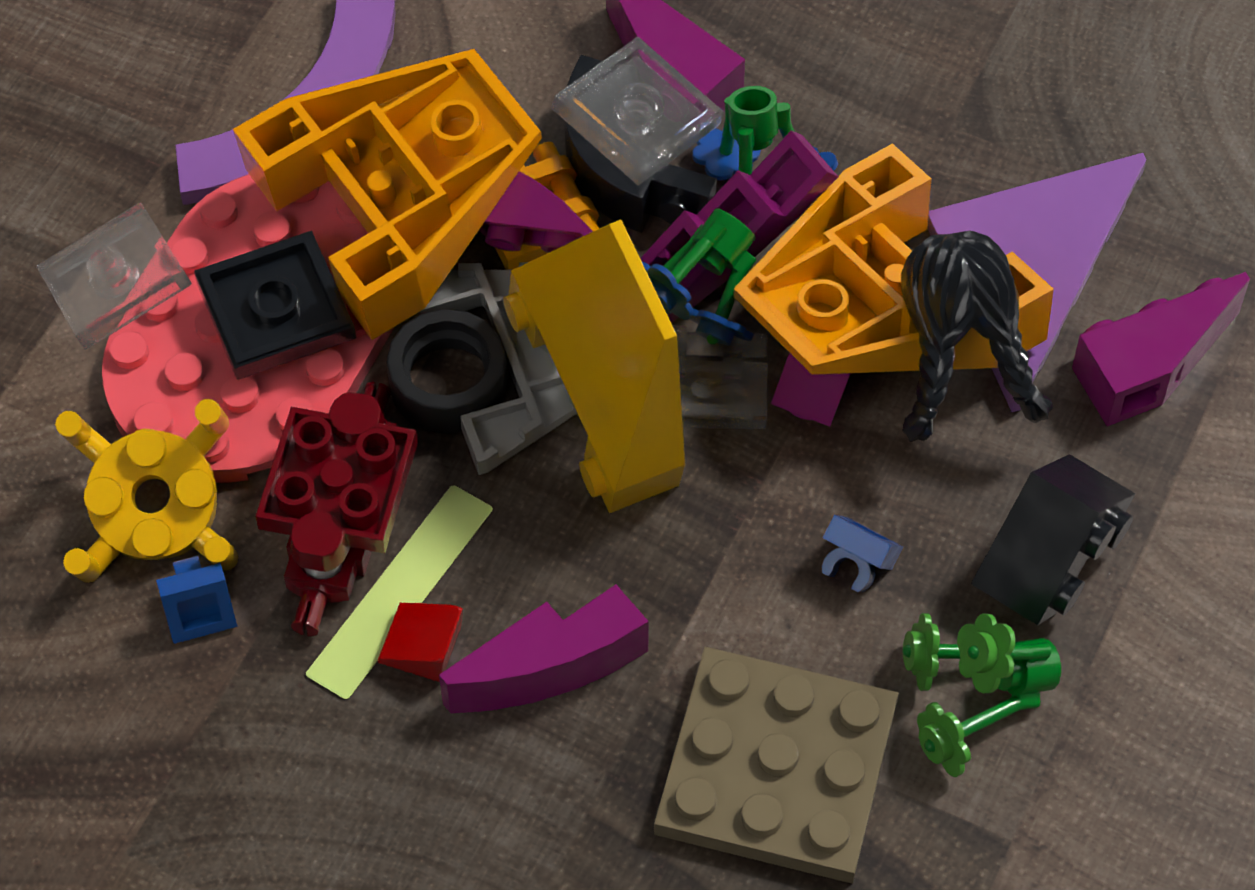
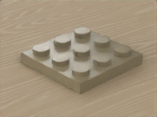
[654,646,899,884]

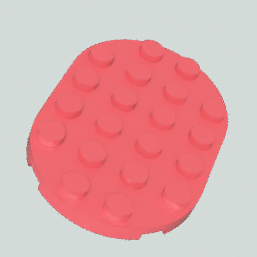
[102,174,394,483]

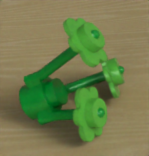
[902,613,1061,777]

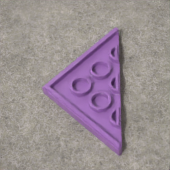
[927,153,1146,412]

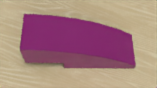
[439,584,649,714]

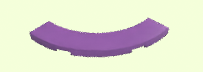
[176,0,396,205]

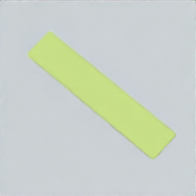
[306,485,493,699]

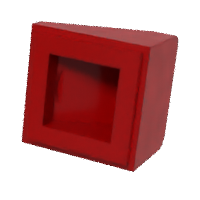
[378,602,463,682]

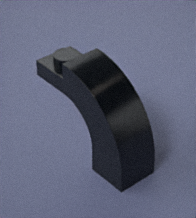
[564,55,717,233]

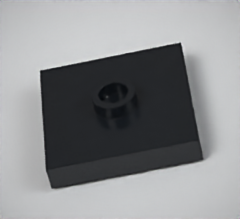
[194,231,356,380]

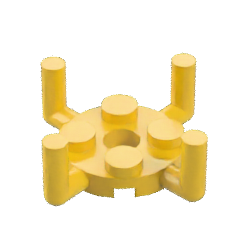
[55,399,238,583]

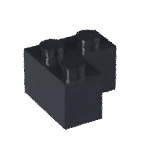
[971,454,1136,625]

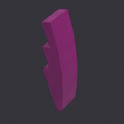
[640,130,839,323]

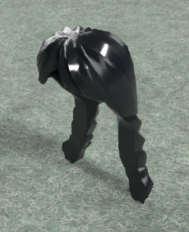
[901,230,1053,442]

